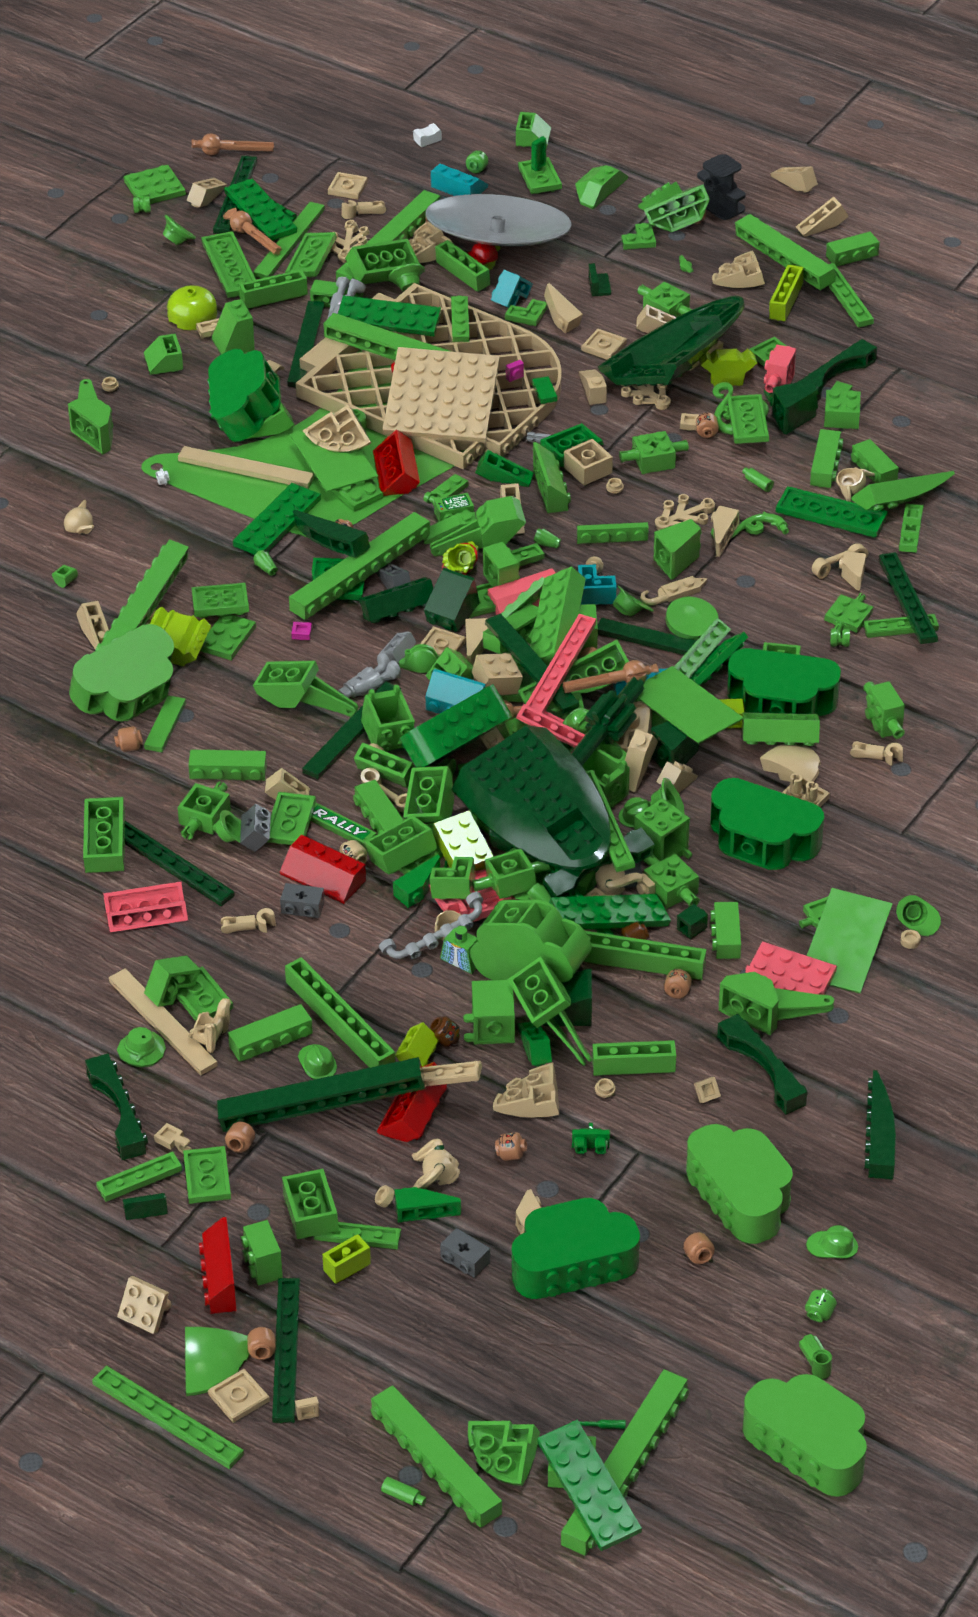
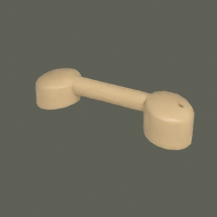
[812,544,869,579]
[361,768,407,813]

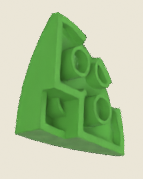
[185,1327,250,1396]
[468,1421,540,1486]

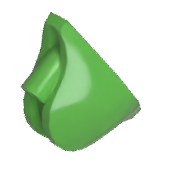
[399,644,439,673]

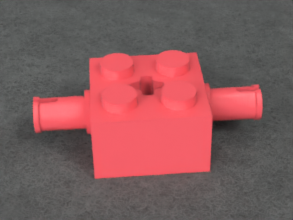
[764,345,796,393]

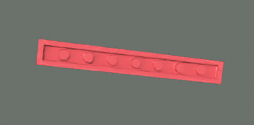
[526,614,596,714]

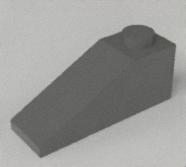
[376,563,411,589]

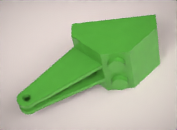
[68,379,113,455]
[430,496,526,556]
[253,661,359,717]
[403,758,456,823]
[508,956,592,1066]
[719,972,834,1036]

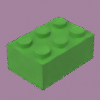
[364,816,437,875]
[282,1169,339,1239]

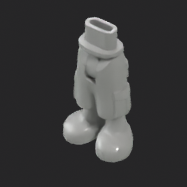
[328,277,366,318]
[338,652,401,698]

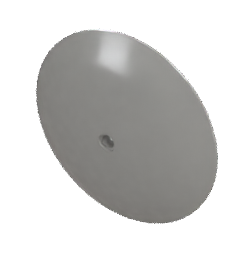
[426,194,571,246]

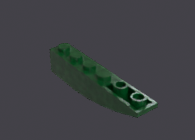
[292,510,370,558]
[864,1070,896,1179]

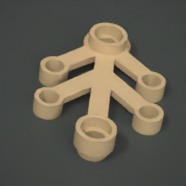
[330,220,370,263]
[621,384,671,410]
[655,494,715,530]

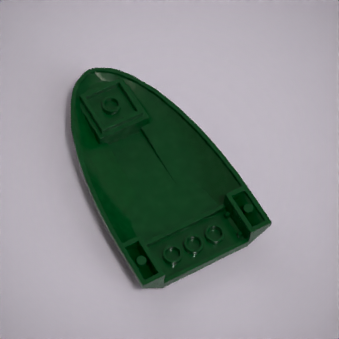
[598,296,745,386]
[452,726,611,870]

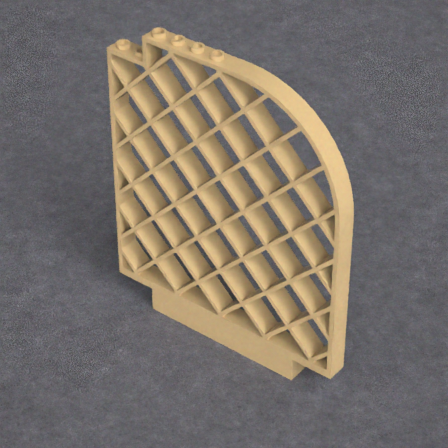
[296,283,561,470]

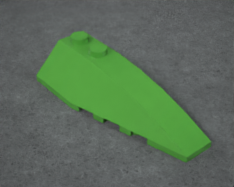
[851,471,955,511]
[518,640,629,704]

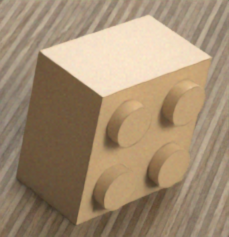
[564,439,613,485]
[472,653,523,695]

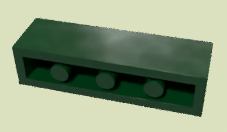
[359,577,434,623]

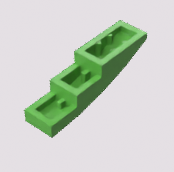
[899,504,924,553]

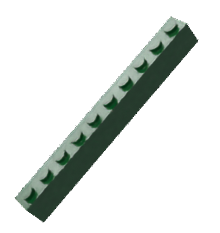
[217,1057,425,1132]

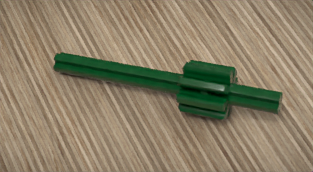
[571,677,645,766]

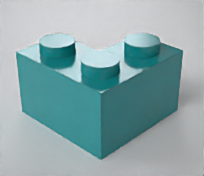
[491,270,533,308]
[578,564,617,605]

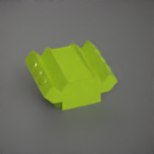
[699,348,758,386]
[150,607,211,666]

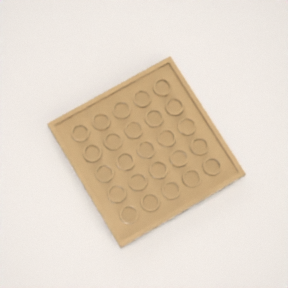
[382,347,500,443]

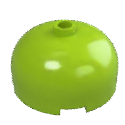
[167,285,217,330]

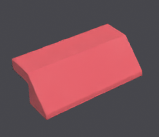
[488,568,556,615]
[516,704,585,748]
[103,882,188,932]

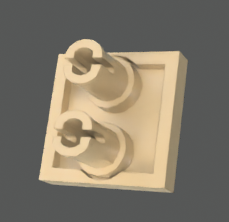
[782,773,830,807]
[117,1276,171,1334]

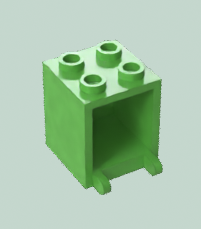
[361,685,415,752]
[582,748,630,808]
[634,798,692,861]
[463,980,515,1044]

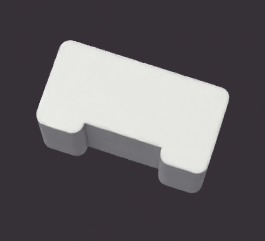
[413,123,442,147]

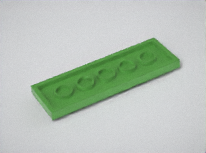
[201,231,256,298]

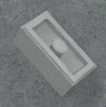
[379,631,416,663]

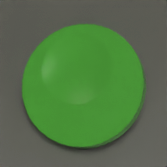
[665,597,719,640]

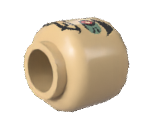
[339,840,367,864]

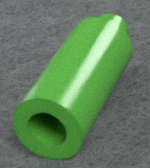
[742,467,774,492]
[381,1477,426,1506]

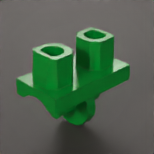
[572,1122,610,1154]

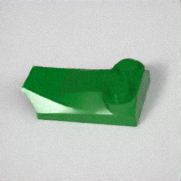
[540,423,604,467]

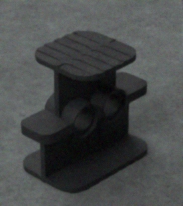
[697,154,746,220]

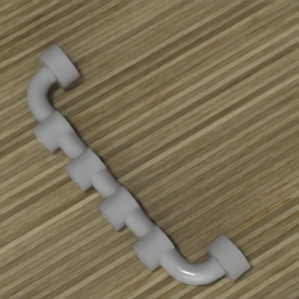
[379,892,483,959]

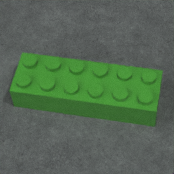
[530,566,586,666]

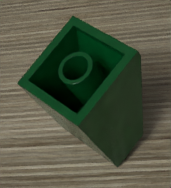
[771,379,819,435]
[424,568,480,632]
[651,721,699,769]
[543,969,592,1026]

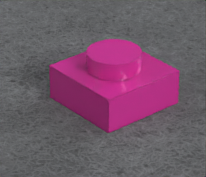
[506,360,524,382]
[291,622,312,640]

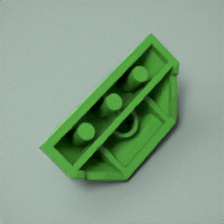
[575,165,628,209]
[644,184,710,232]

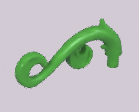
[712,382,734,435]
[711,512,789,539]

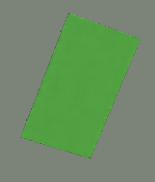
[289,430,378,492]
[637,666,744,744]
[807,888,893,994]

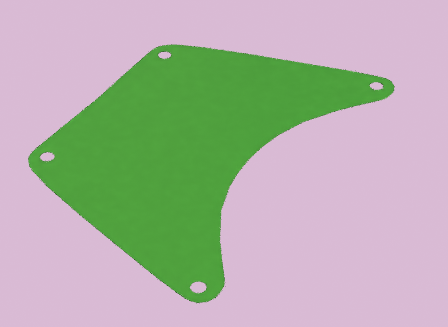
[141,349,465,538]

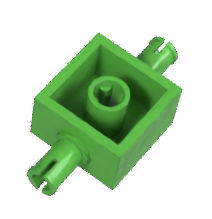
[637,282,692,317]
[619,431,689,474]
[863,681,905,739]
[178,781,231,840]
[472,849,550,899]
[643,854,700,909]

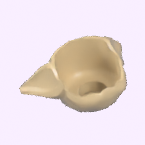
[836,467,875,502]
[64,500,94,534]

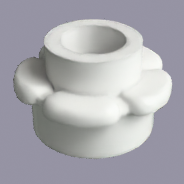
[156,468,170,485]

